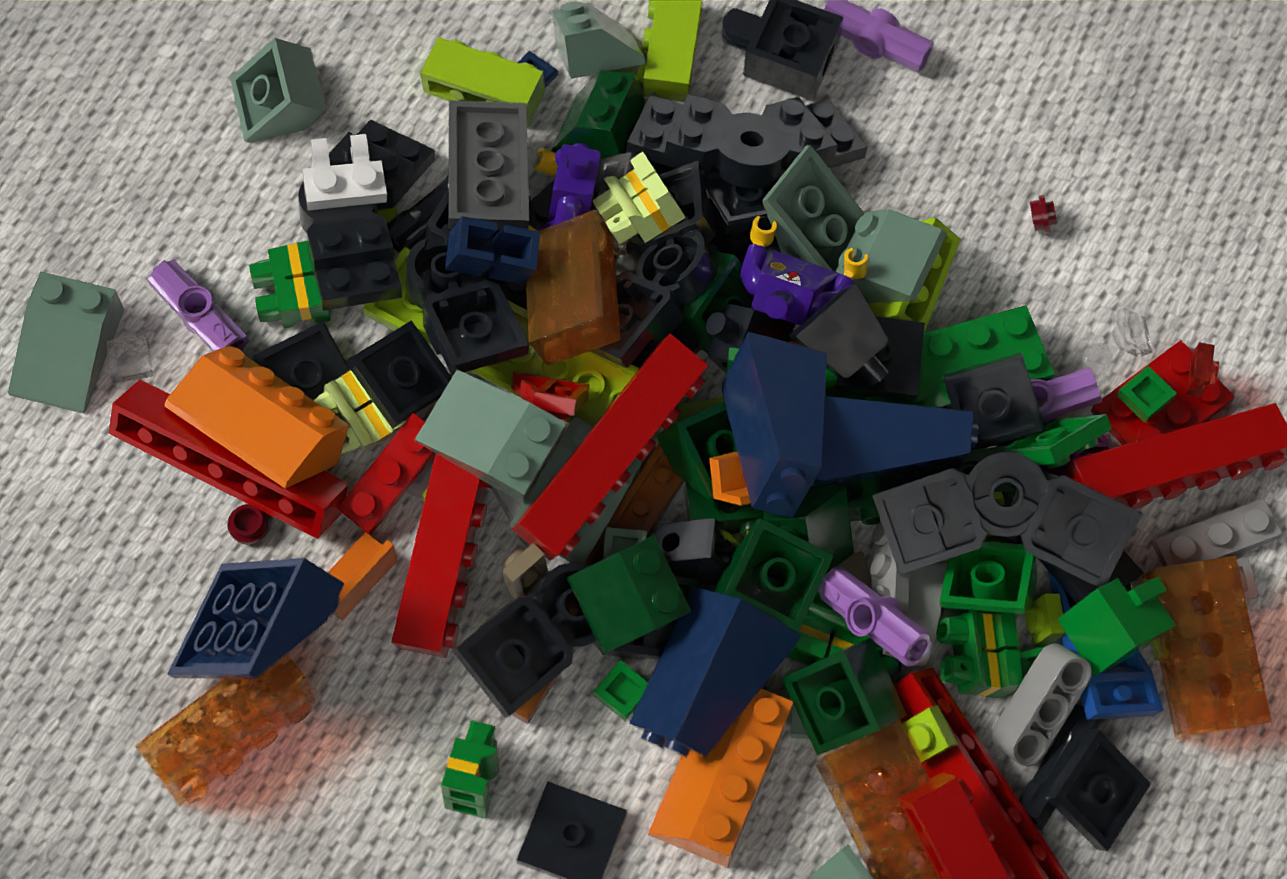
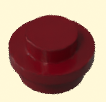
[1029,195,1057,234]
[227,504,269,545]

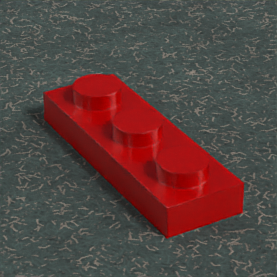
[337,413,436,535]

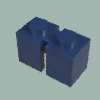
[445,216,540,285]

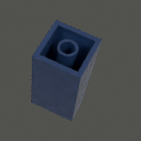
[721,332,827,518]
[811,396,978,486]
[629,587,801,758]

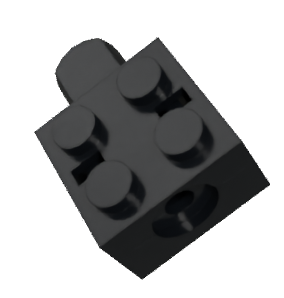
[721,0,844,101]

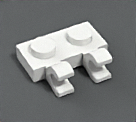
[303,134,387,211]

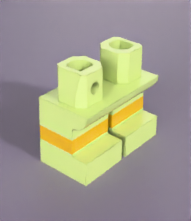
[592,152,686,245]
[314,370,406,457]

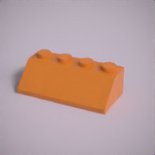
[165,345,349,488]
[648,689,793,868]

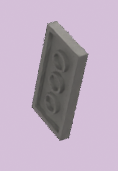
[448,101,529,230]

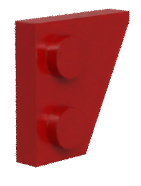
[511,371,590,419]

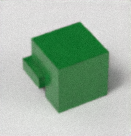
[1057,576,1176,677]

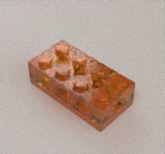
[1142,555,1272,740]
[135,654,316,807]
[816,721,939,879]

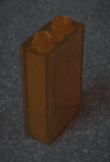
[526,210,620,366]

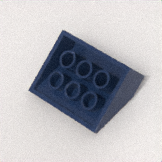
[167,558,345,679]

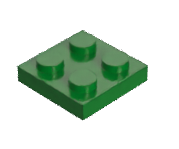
[997,414,1112,469]

